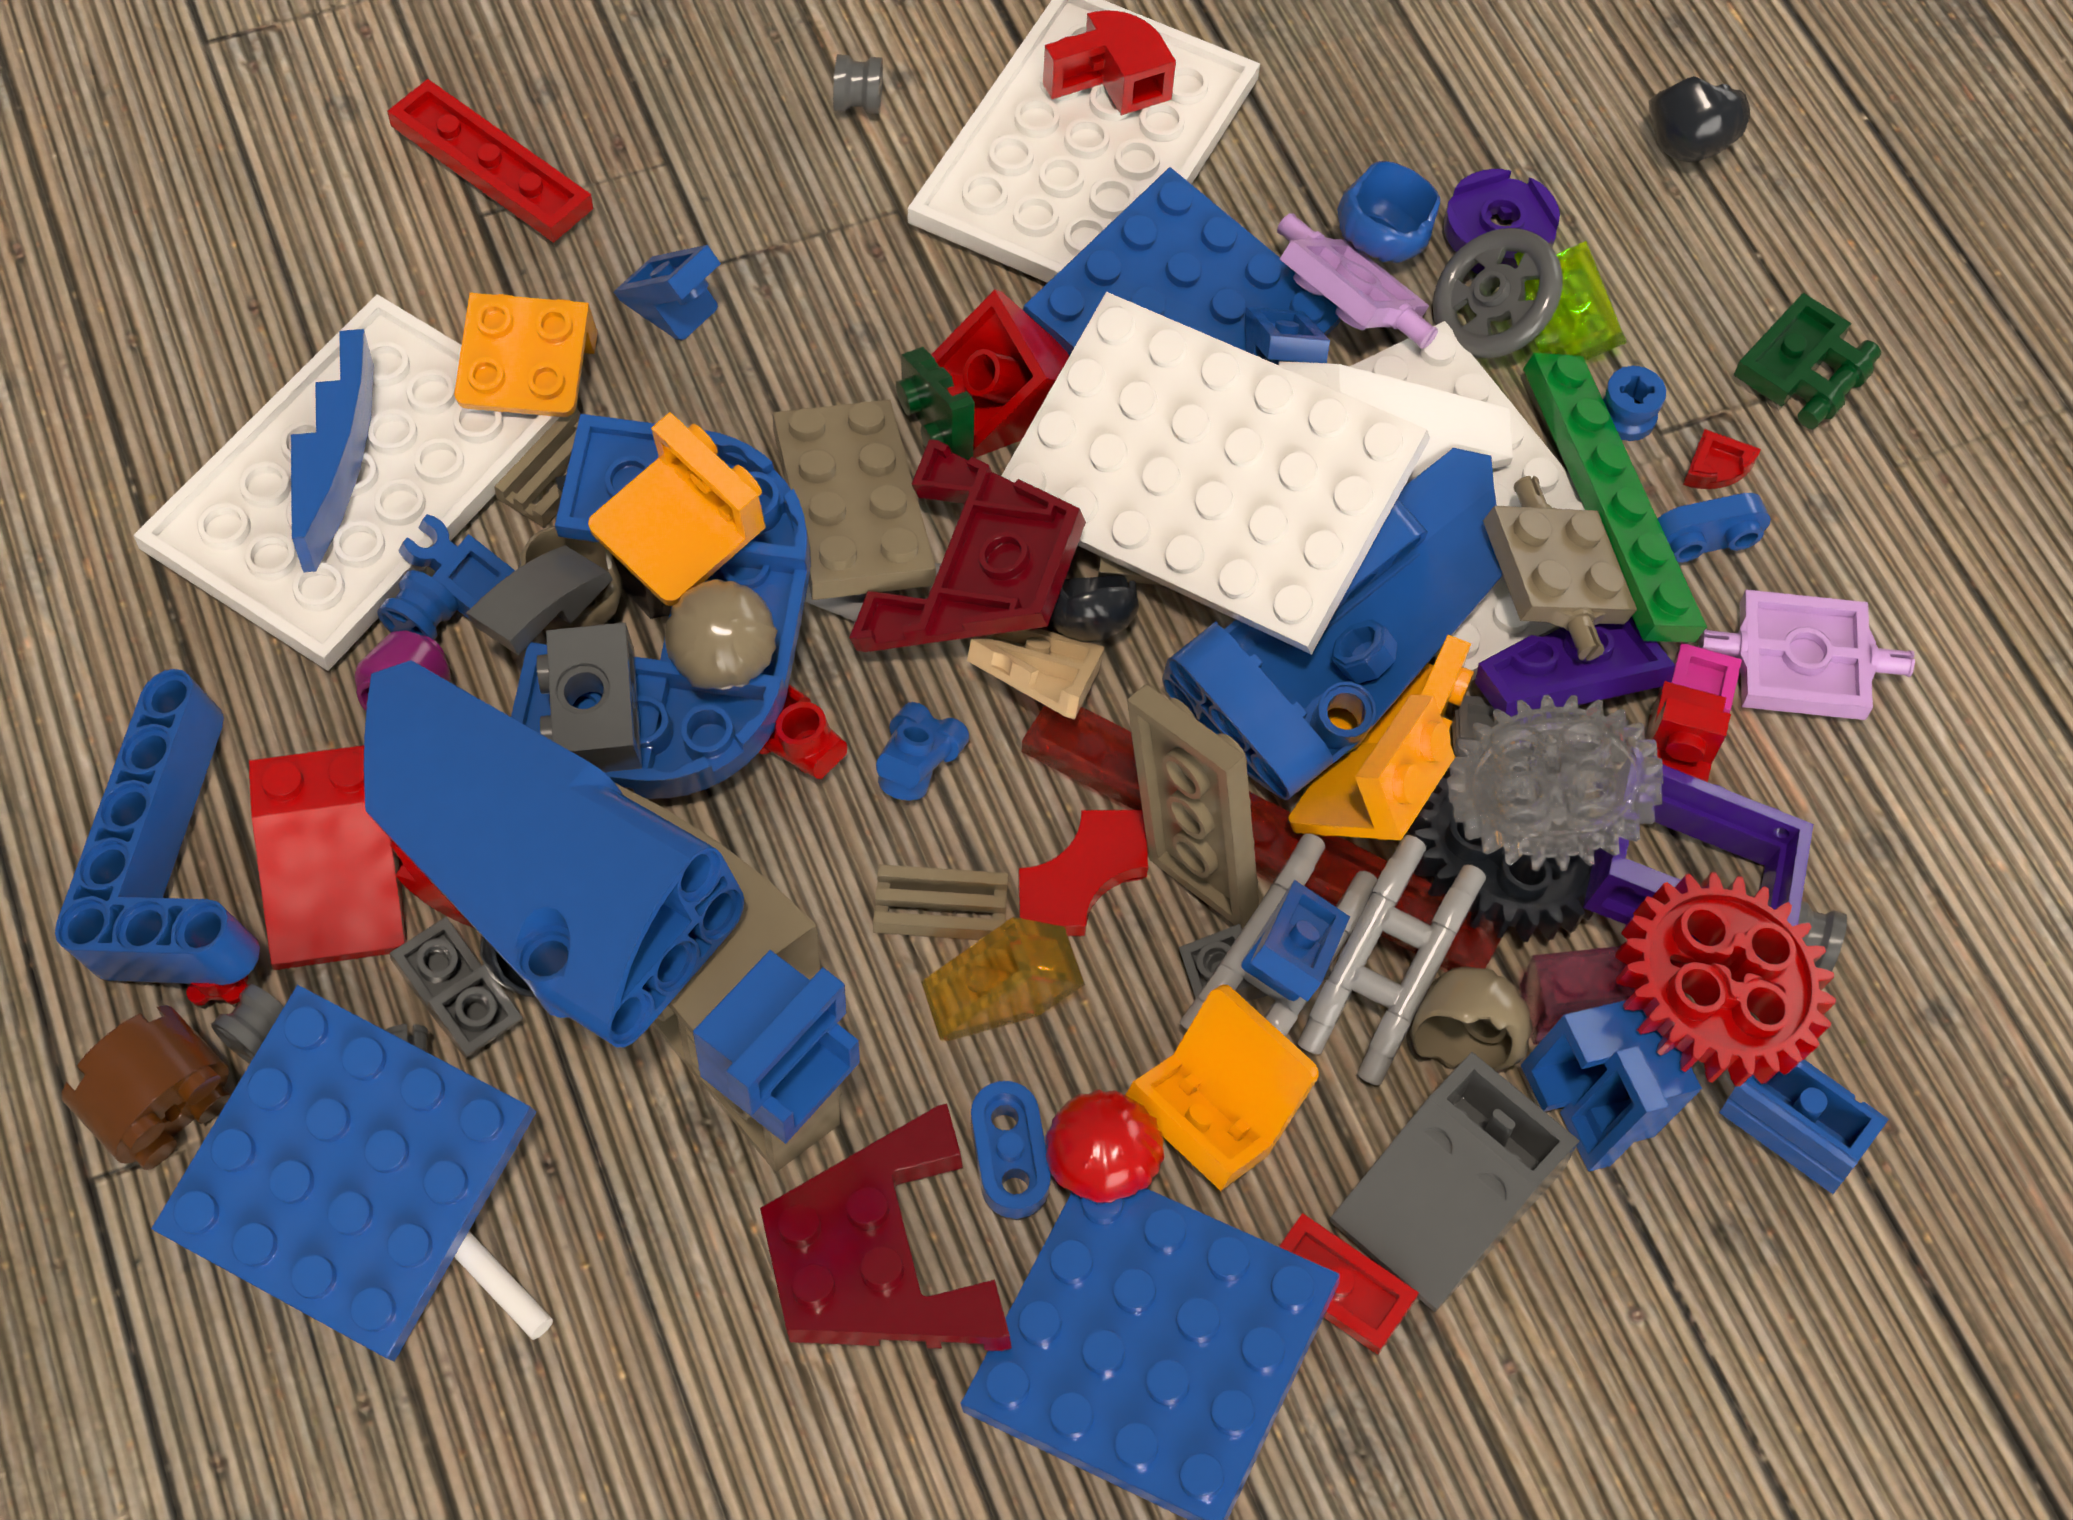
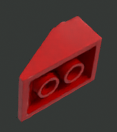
[249,745,406,970]

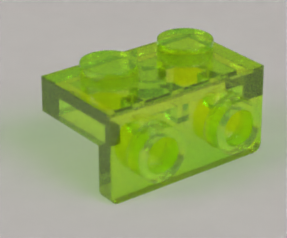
[1514,241,1628,361]

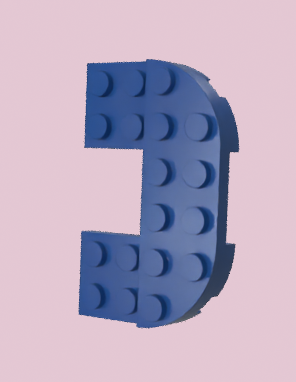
[511,414,811,799]

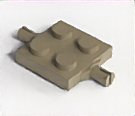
[1483,476,1637,661]

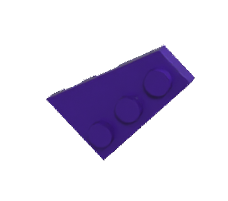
[1475,616,1675,722]

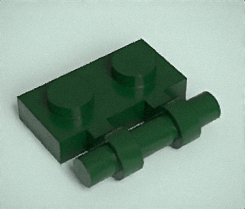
[1734,292,1881,429]

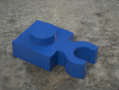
[398,514,515,620]

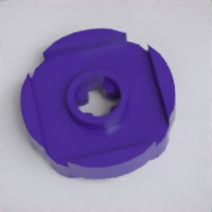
[1443,169,1560,274]

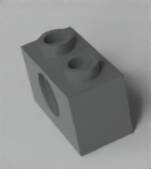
[537,623,642,772]

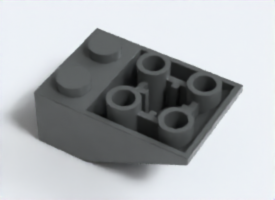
[1329,1052,1580,1312]

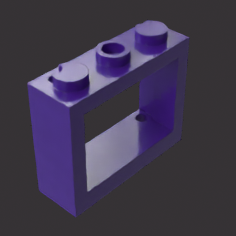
[1583,753,1814,961]

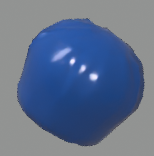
[1337,161,1440,263]

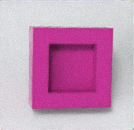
[1671,643,1742,713]

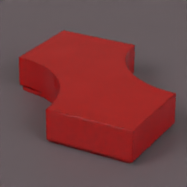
[1018,810,1148,936]

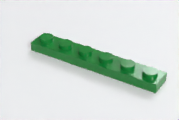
[1523,352,1707,643]

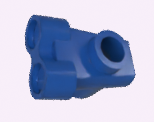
[876,702,969,801]

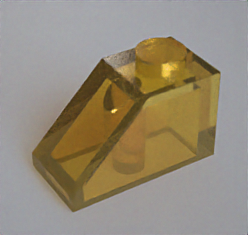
[921,917,1085,1041]

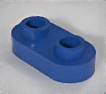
[1658,493,1771,562]
[971,1081,1051,1219]

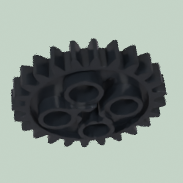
[1407,754,1602,942]

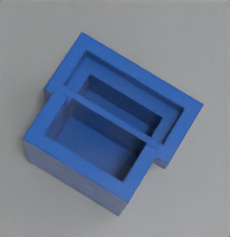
[693,950,860,1144]
[1521,1000,1702,1172]

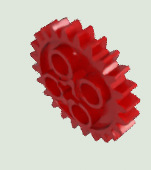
[1615,872,1836,1086]

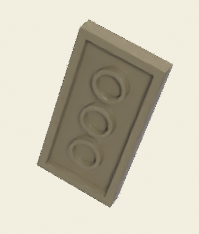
[773,399,936,600]
[1127,684,1259,928]

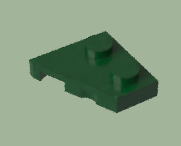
[896,347,975,460]

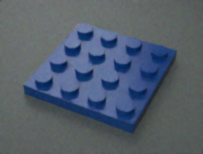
[1023,167,1341,356]
[151,985,537,1362]
[960,1188,1340,1520]

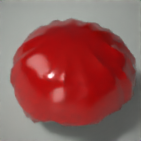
[1045,1089,1165,1203]

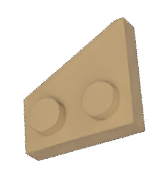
[967,628,1105,719]

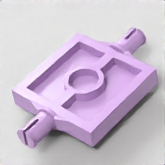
[1277,213,1438,349]
[1698,590,1915,720]

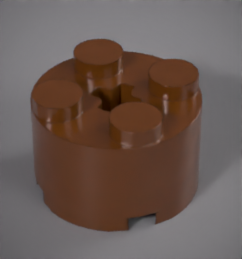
[62,1005,231,1170]

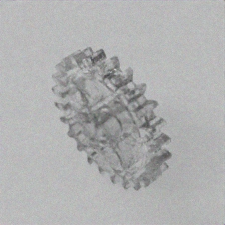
[1447,695,1663,871]

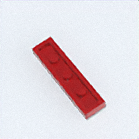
[387,79,594,243]

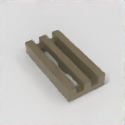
[494,410,580,527]
[873,864,1008,941]

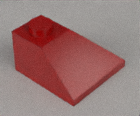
[931,289,1069,458]

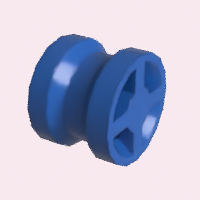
[1603,365,1666,441]
[377,570,458,640]

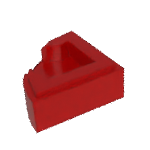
[1683,429,1761,489]

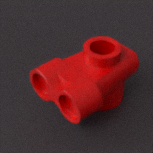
[759,684,848,779]

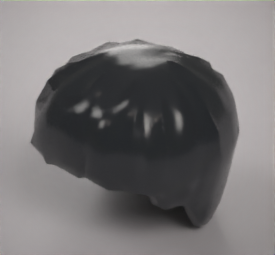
[1648,76,1750,163]

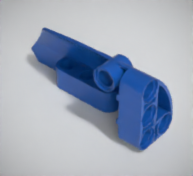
[1162,448,1503,800]
[364,660,744,1047]

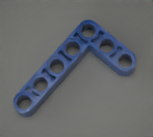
[55,669,260,985]

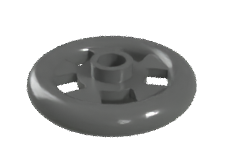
[1433,228,1563,359]

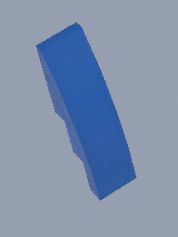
[291,329,374,573]

